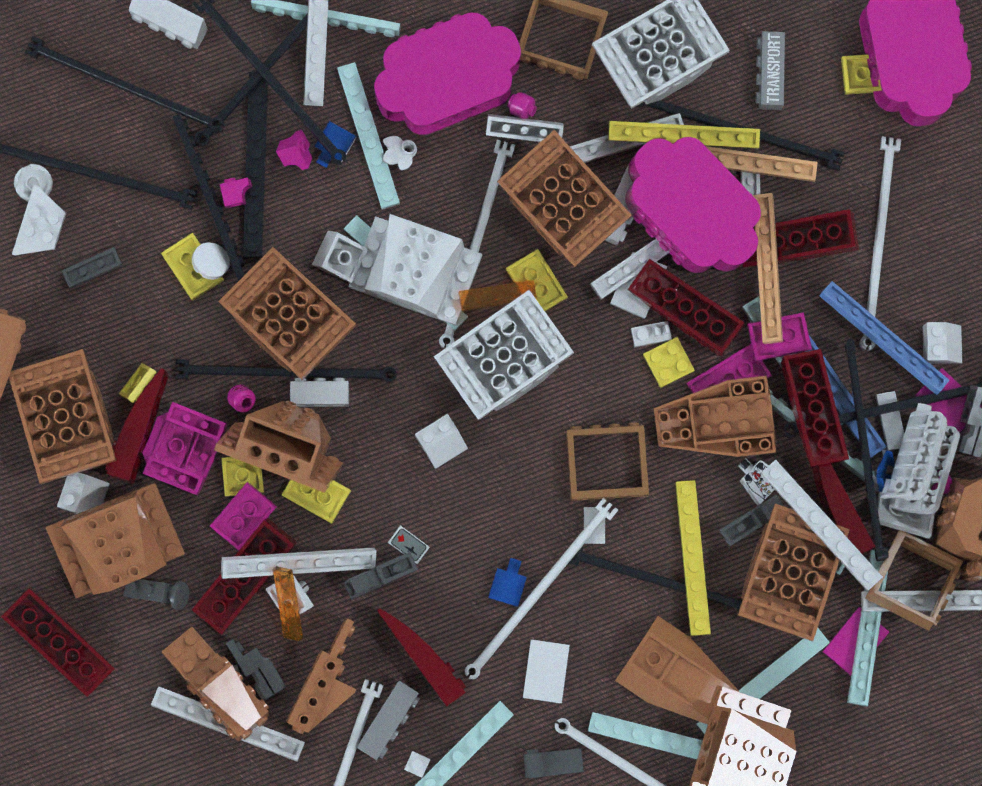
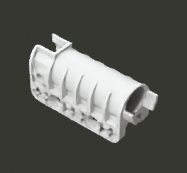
[880,403,960,514]

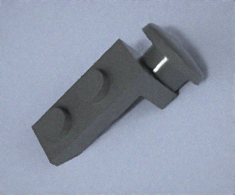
[123,579,189,610]

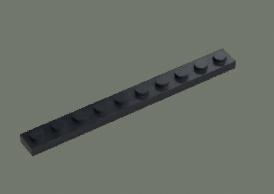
[243,72,268,258]
[173,114,245,281]

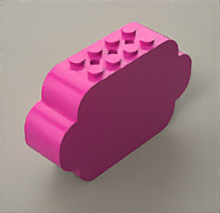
[859,0,972,126]
[374,13,521,135]
[625,137,761,273]

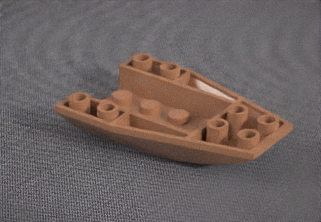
[0,307,26,399]
[654,375,776,457]
[615,616,740,725]

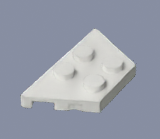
[12,185,66,256]

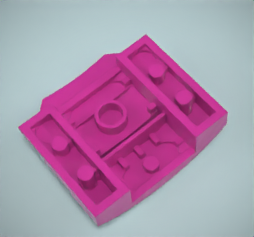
[142,402,227,496]

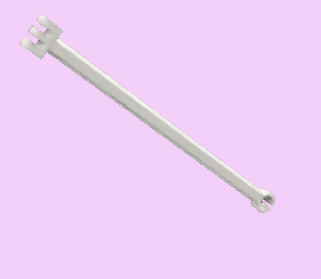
[859,136,901,351]
[439,140,515,348]
[465,498,618,679]
[334,679,384,786]
[555,718,666,786]

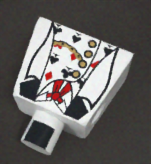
[738,458,775,505]

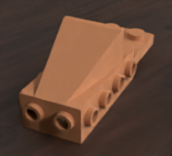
[286,618,356,734]
[162,627,269,742]

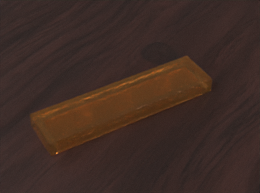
[458,280,537,311]
[273,566,303,641]

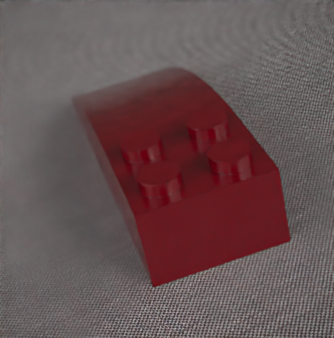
[743,209,859,268]
[628,259,744,358]
[781,349,849,467]
[105,368,169,484]
[812,463,875,554]
[192,518,298,635]
[1,586,115,697]
[377,608,466,707]

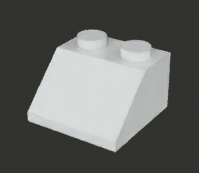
[312,231,368,283]
[923,322,962,364]
[415,414,468,469]
[57,473,110,514]

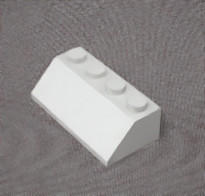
[129,0,208,49]

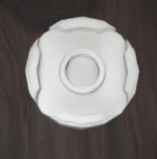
[14,164,53,202]
[192,242,230,280]

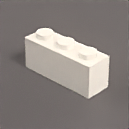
[290,378,349,407]

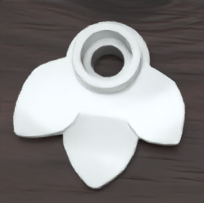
[382,136,417,171]

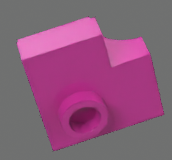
[276,130,312,170]
[220,178,252,208]

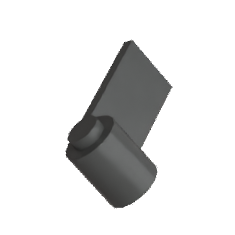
[523,748,584,778]

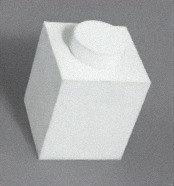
[404,751,430,778]

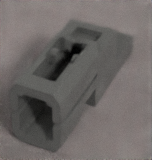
[956,385,982,458]
[719,495,784,547]
[344,552,418,600]
[226,639,287,701]

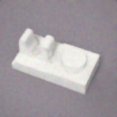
[631,321,672,348]

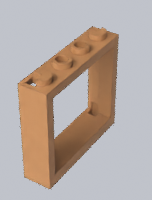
[519,0,608,80]
[566,423,649,501]
[865,530,963,631]

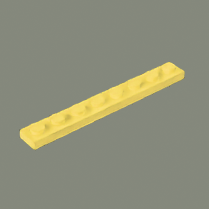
[608,121,760,149]
[675,480,711,636]

